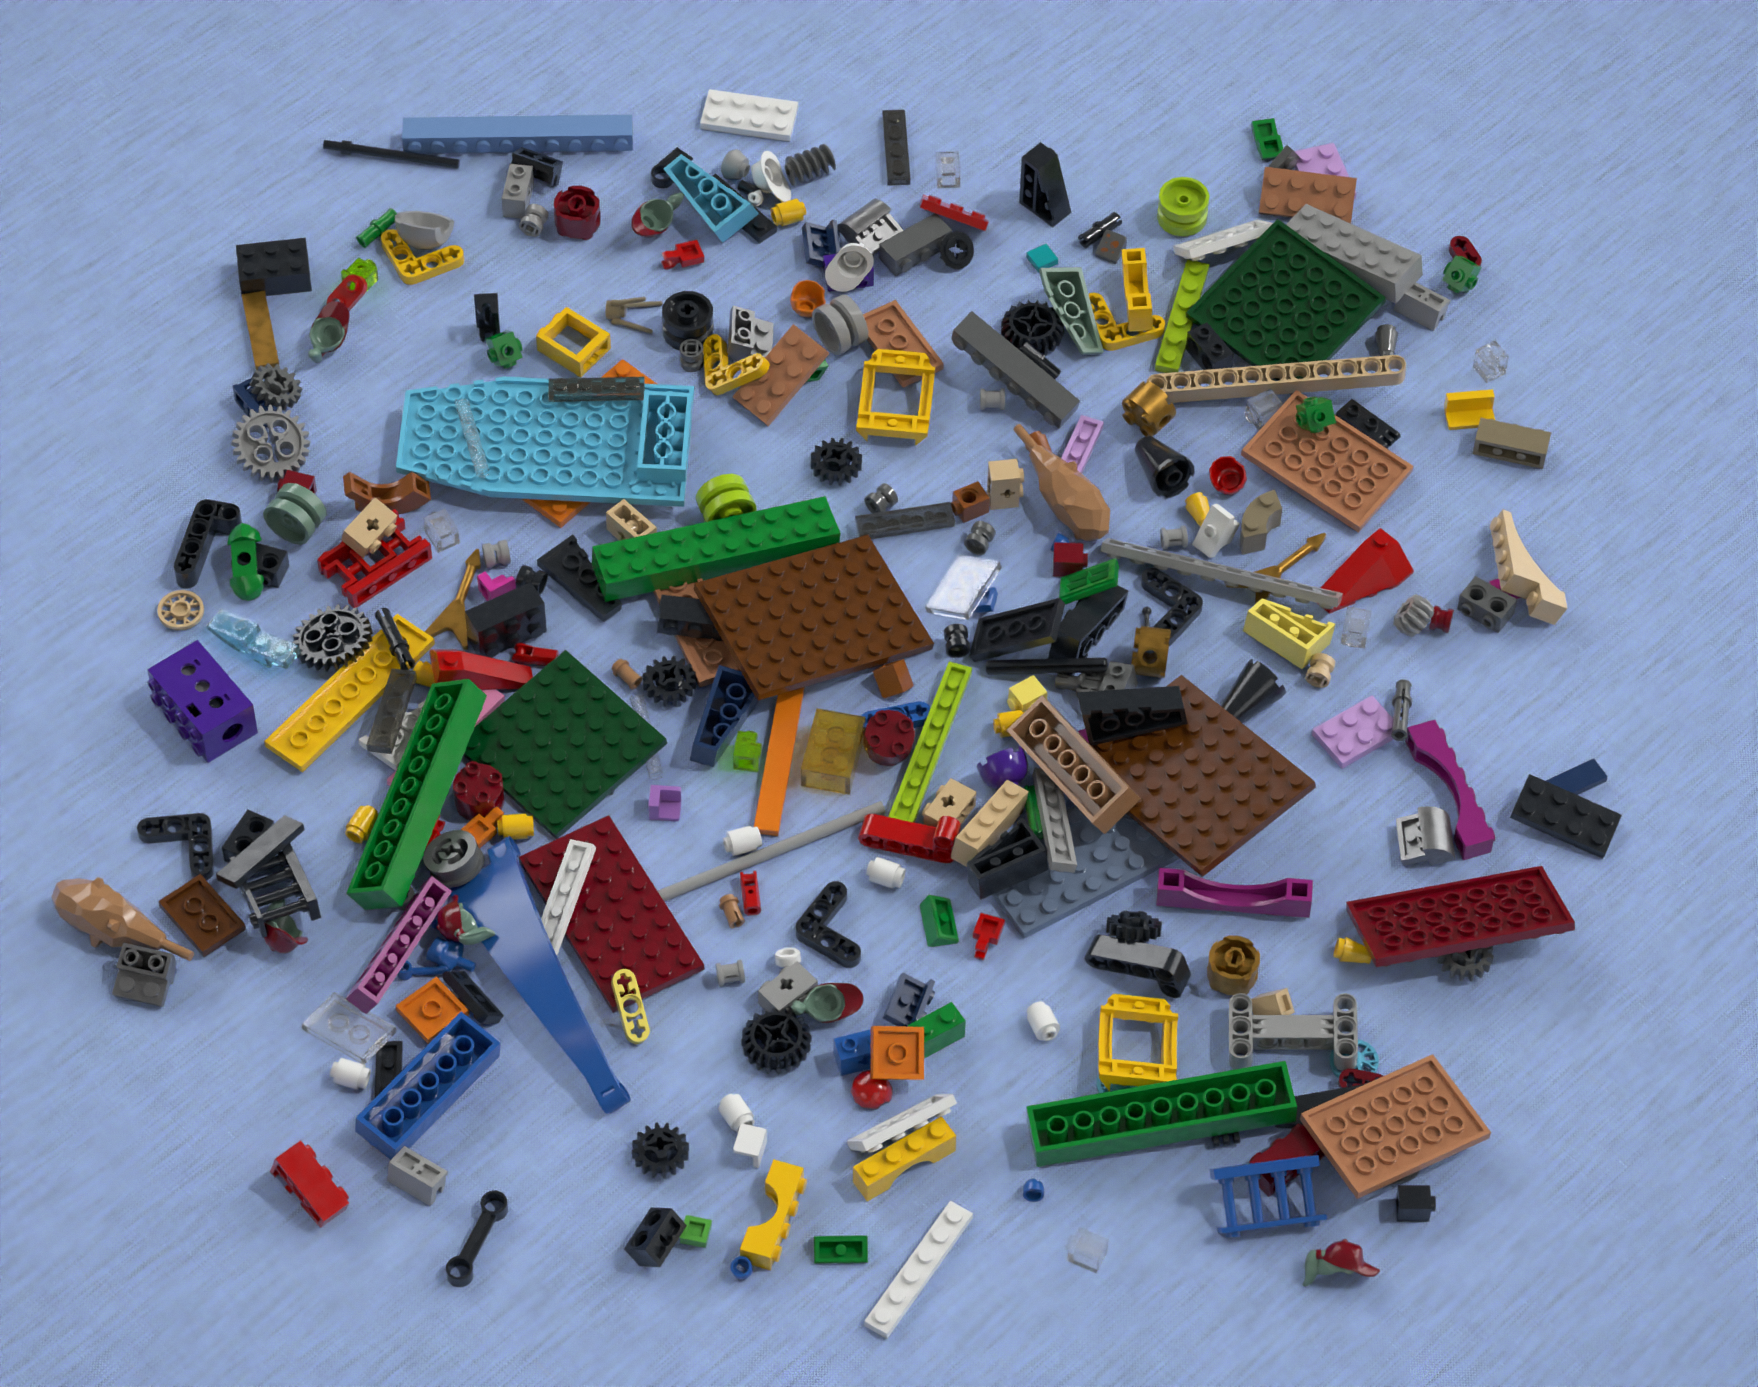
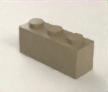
[1473,418,1551,469]

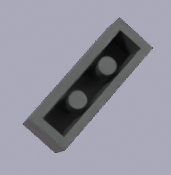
[879,213,952,276]

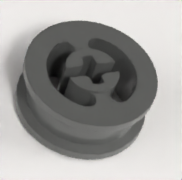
[423,830,484,888]

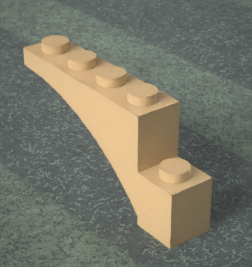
[1490,509,1567,625]

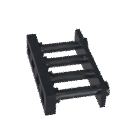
[230,843,321,938]

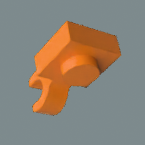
[461,807,504,848]

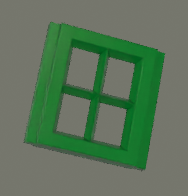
[1059,558,1119,605]

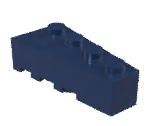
[690,665,760,767]

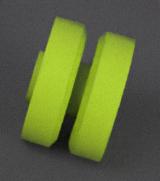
[1157,177,1210,237]
[695,473,757,522]

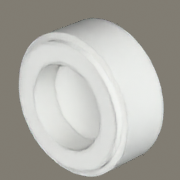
[775,948,801,967]

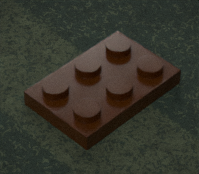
[158,874,246,957]

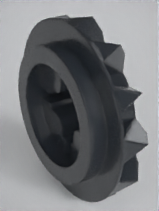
[938,231,974,269]

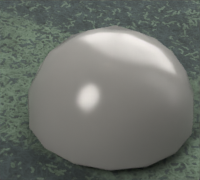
[395,211,454,250]

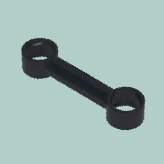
[446,1190,508,1287]

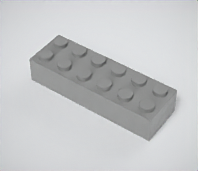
[1286,204,1423,303]

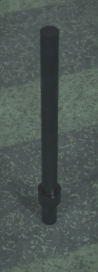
[323,140,460,168]

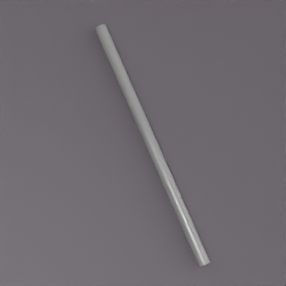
[658,801,885,902]

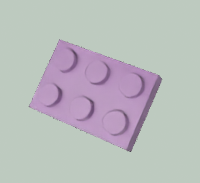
[1294,143,1357,199]
[1312,695,1393,769]

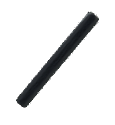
[986,658,1108,675]

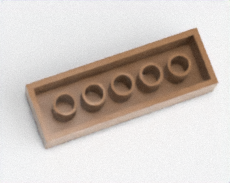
[1006,696,1141,834]

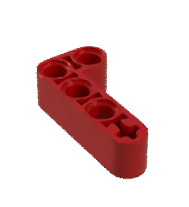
[858,814,961,864]

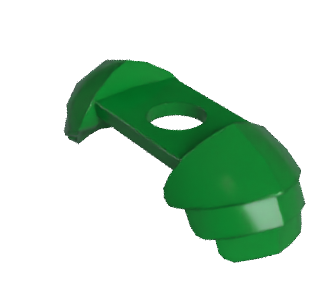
[227,523,264,601]

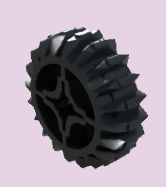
[1001,300,1064,355]
[741,1007,812,1075]

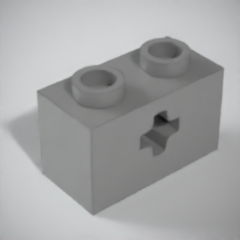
[502,164,534,219]
[758,961,818,1014]

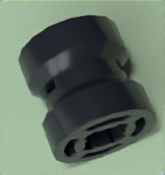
[515,565,548,595]
[944,624,970,658]

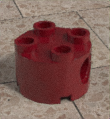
[554,185,601,240]
[863,710,915,766]
[453,761,505,821]

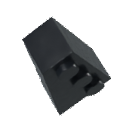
[1019,142,1072,227]
[967,817,1048,900]

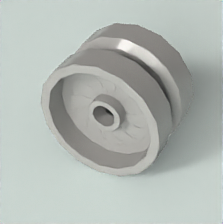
[812,295,868,355]

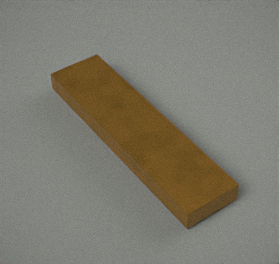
[242,291,280,370]

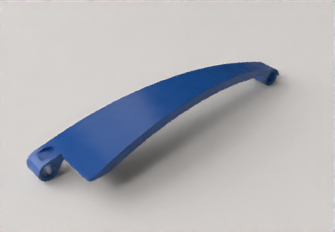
[450,836,631,1114]

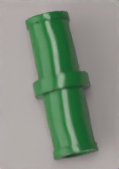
[356,208,397,248]

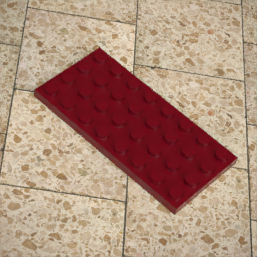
[519,815,705,1013]
[1346,866,1575,967]

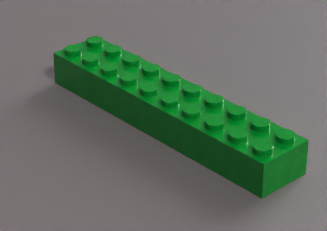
[592,496,841,602]
[346,679,487,910]
[1026,1061,1297,1167]

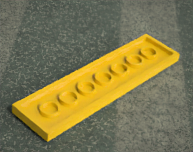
[264,614,435,773]

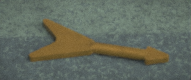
[1226,533,1326,604]
[425,549,481,650]

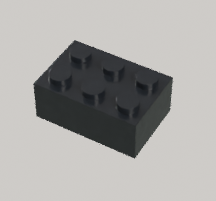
[236,237,312,297]
[465,582,547,658]

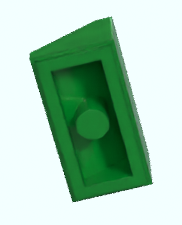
[920,895,959,947]
[814,1235,868,1263]

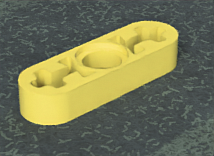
[611,969,650,1044]

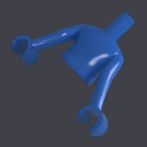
[397,913,476,981]

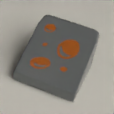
[1095,229,1127,264]

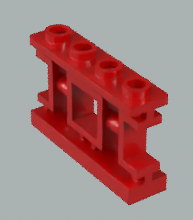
[317,509,432,609]

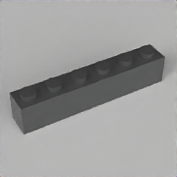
[951,311,1080,429]

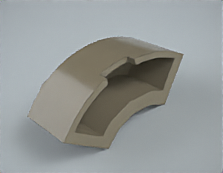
[1240,490,1282,555]

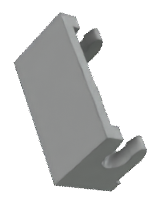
[1394,283,1450,331]
[387,1146,448,1206]

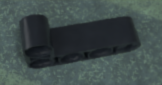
[174,499,242,589]
[1084,935,1191,998]

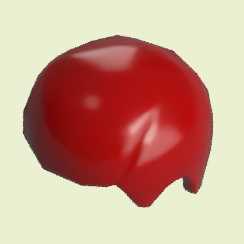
[1209,456,1247,495]
[851,1070,893,1109]

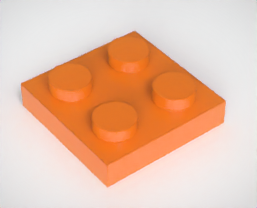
[396,977,469,1044]
[871,1026,924,1080]

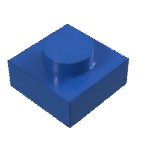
[968,587,998,613]

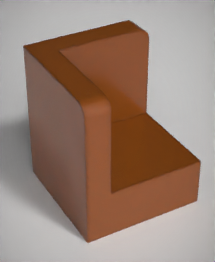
[873,659,914,698]

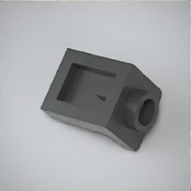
[1269,145,1300,170]

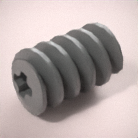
[785,144,836,185]

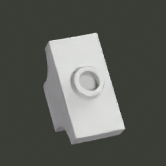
[1192,504,1240,558]

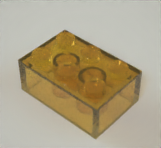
[801,708,866,795]

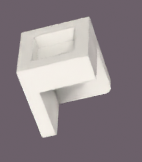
[733,1123,767,1168]

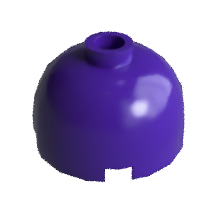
[976,747,1028,790]

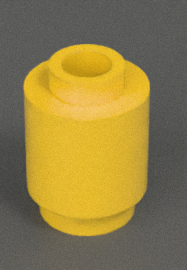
[770,198,806,226]
[993,710,1024,738]
[345,805,378,844]
[497,814,534,840]

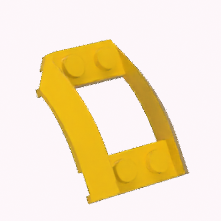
[856,349,935,446]
[1098,994,1178,1091]

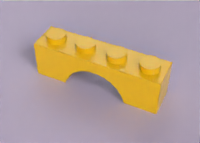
[1121,248,1153,332]
[853,1117,956,1202]
[740,1159,807,1271]

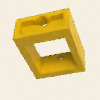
[536,307,611,378]

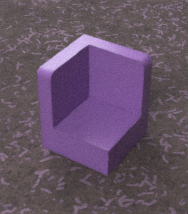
[648,785,682,821]

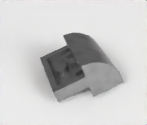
[837,199,903,255]
[728,306,773,362]
[1396,806,1455,866]
[112,943,176,1007]

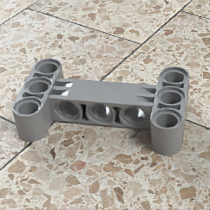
[1229,993,1358,1071]

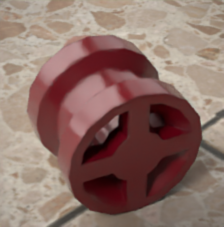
[1429,605,1454,633]

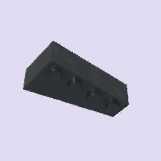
[1077,686,1188,746]

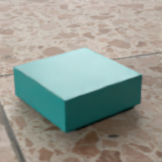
[1026,243,1058,273]

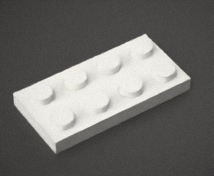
[700,89,798,142]
[1173,219,1273,261]
[847,1094,957,1153]

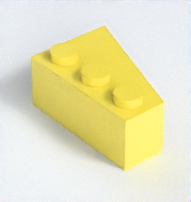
[1243,598,1335,669]

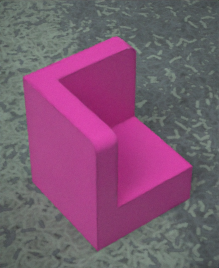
[477,571,516,601]

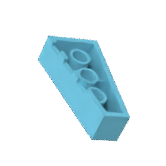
[663,154,759,242]

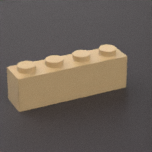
[951,780,1029,867]

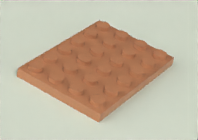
[1241,390,1414,533]
[1300,1054,1491,1199]

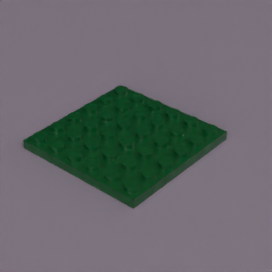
[1186,219,1386,395]
[463,650,667,839]

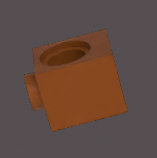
[950,481,990,523]

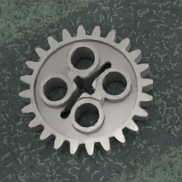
[231,405,310,482]

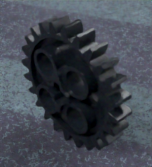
[292,604,373,672]

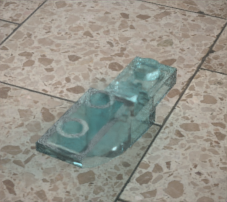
[206,609,301,669]

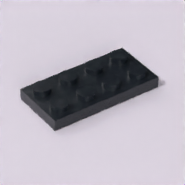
[969,598,1065,662]
[1510,774,1622,859]

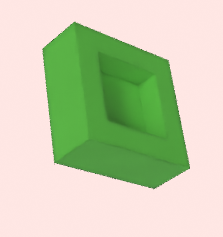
[680,1215,712,1248]

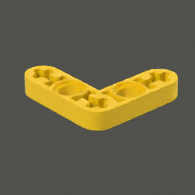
[381,229,464,285]
[1089,293,1165,351]
[703,334,770,395]

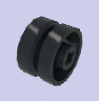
[662,291,714,350]

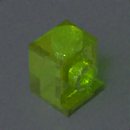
[341,257,378,292]
[733,731,762,772]

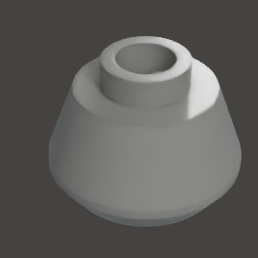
[721,149,750,179]

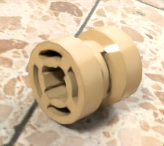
[1305,653,1336,688]

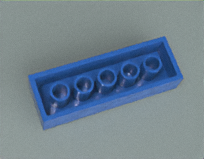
[355,1012,501,1160]

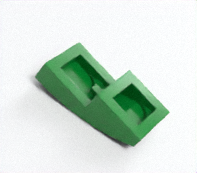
[1251,118,1283,160]

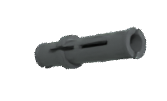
[1391,679,1412,741]

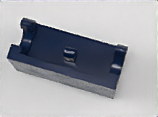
[232,379,277,428]

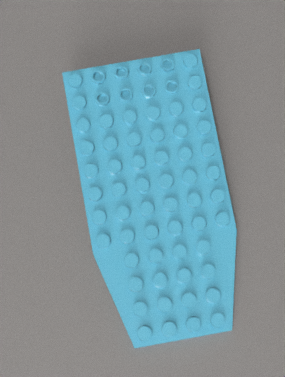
[396,377,694,507]

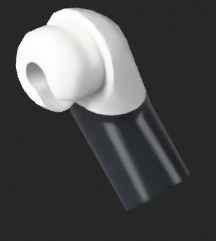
[738,180,764,207]

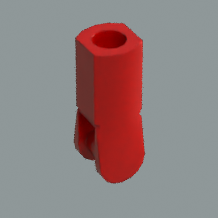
[512,643,559,666]
[740,871,761,916]

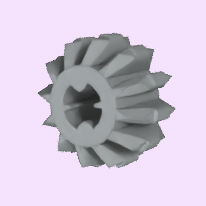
[1393,594,1434,637]

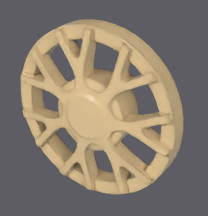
[157,590,204,630]

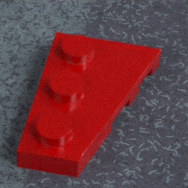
[920,194,989,231]

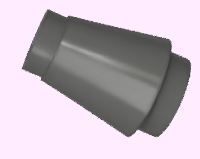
[1375,324,1398,356]

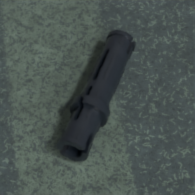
[375,608,416,671]

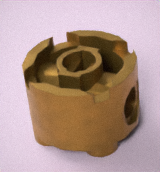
[1122,381,1176,437]
[1131,626,1171,678]
[1207,935,1260,995]

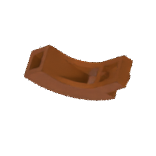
[343,472,431,514]

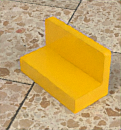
[1444,389,1495,430]

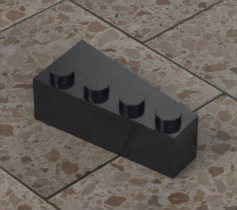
[1048,585,1129,675]

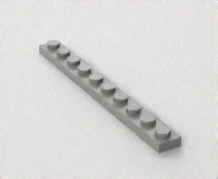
[1100,538,1343,609]

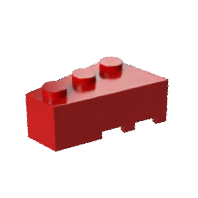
[270,1140,349,1228]

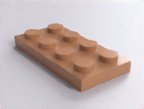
[1259,167,1357,224]
[863,300,944,388]
[733,324,830,427]

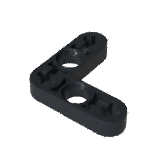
[1141,568,1203,646]
[137,813,214,881]
[796,881,861,968]

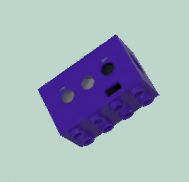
[147,639,258,763]

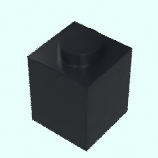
[1395,1185,1436,1222]

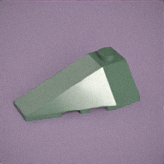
[1039,267,1104,355]

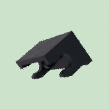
[511,147,563,187]
[474,293,501,342]

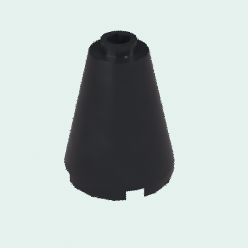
[1135,436,1195,498]
[1221,659,1286,723]

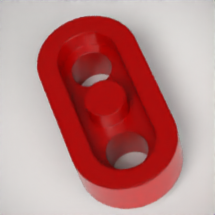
[326,274,367,311]

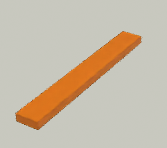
[754,687,805,836]

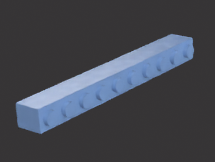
[402,115,633,154]

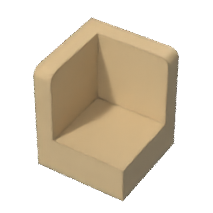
[1251,988,1295,1015]

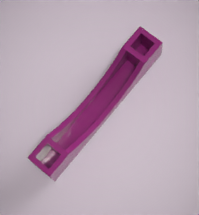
[1405,720,1495,860]
[1156,868,1313,918]

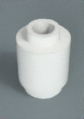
[723,826,762,856]
[866,857,906,889]
[1026,1001,1060,1041]
[330,1058,371,1090]
[718,1094,755,1133]

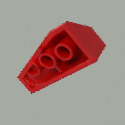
[1317,528,1414,614]
[429,649,533,689]

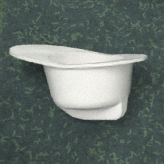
[751,151,791,202]
[825,242,874,292]

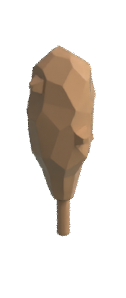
[1013,424,1110,541]
[51,877,194,961]

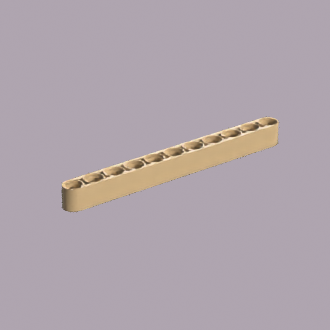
[1147,355,1406,403]

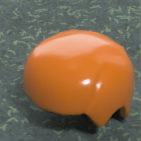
[790,280,826,318]

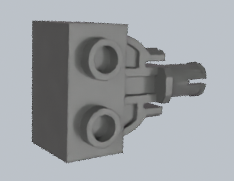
[1055,661,1138,698]

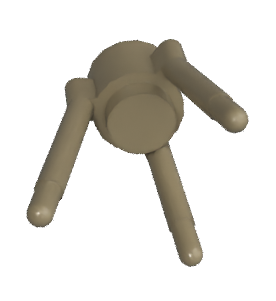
[605,297,663,334]

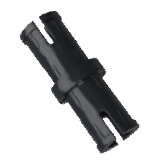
[1078,212,1122,248]

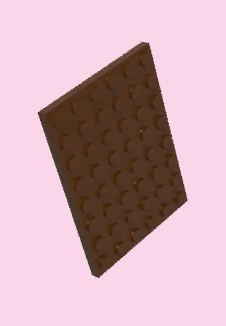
[694,535,934,700]
[1092,675,1316,877]

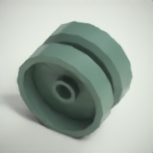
[263,483,327,545]

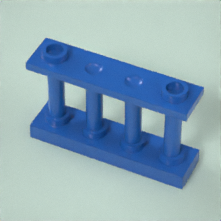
[1209,1155,1327,1238]

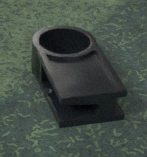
[651,147,693,188]

